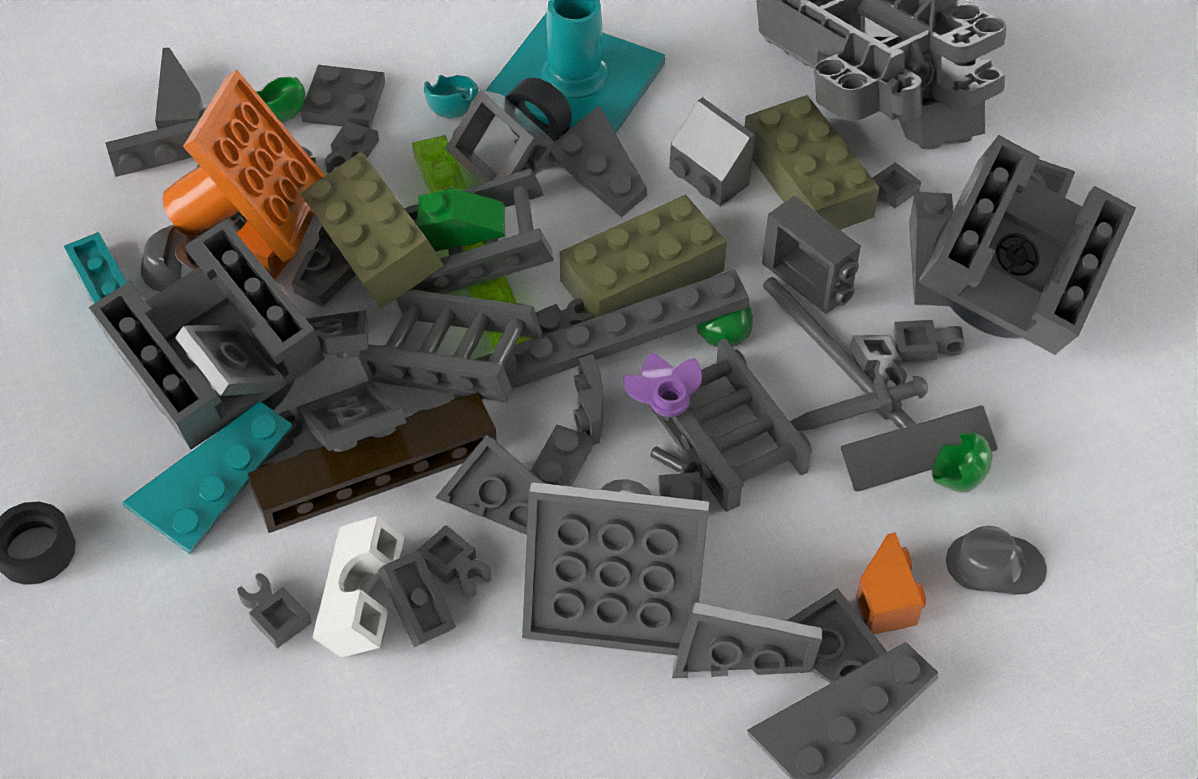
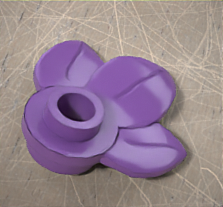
[623,353,702,417]

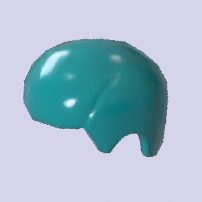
[424,75,479,119]

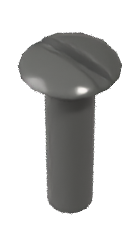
[650,446,697,473]

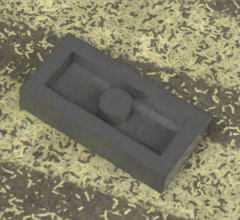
[531,424,593,487]
[378,550,456,648]

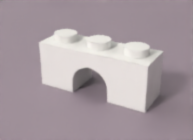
[312,516,404,657]

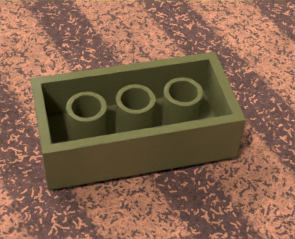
[744,95,880,230]
[300,151,444,309]
[560,194,727,318]

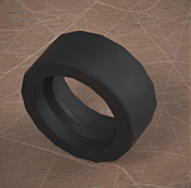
[506,77,572,142]
[0,501,76,585]

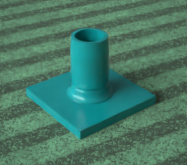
[485,0,665,135]

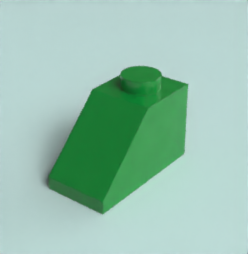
[417,188,505,251]

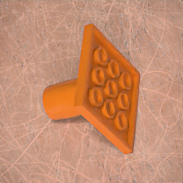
[162,70,325,262]

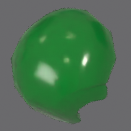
[256,77,305,122]
[696,306,753,347]
[932,433,993,493]

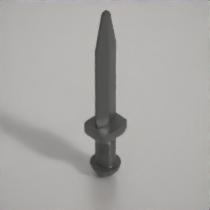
[790,376,928,431]

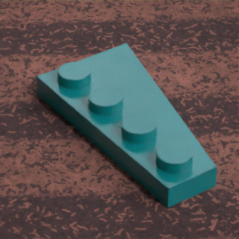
[122,401,293,554]

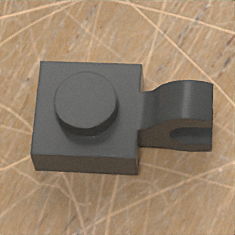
[893,320,964,361]

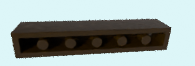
[248,392,497,533]

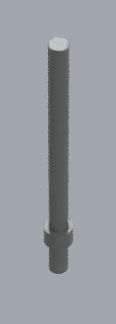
[763,277,916,429]

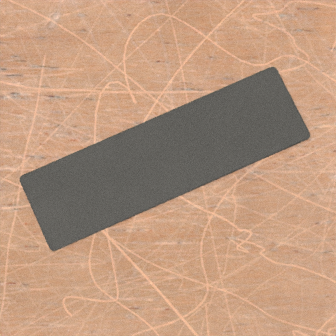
[841,405,998,492]

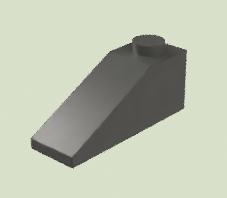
[155,47,206,129]
[909,192,953,306]

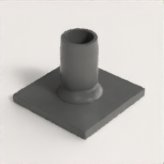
[522,479,709,655]

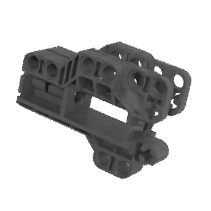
[757,0,1006,122]

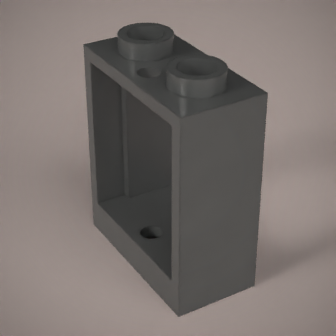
[445,89,555,184]
[762,196,861,314]

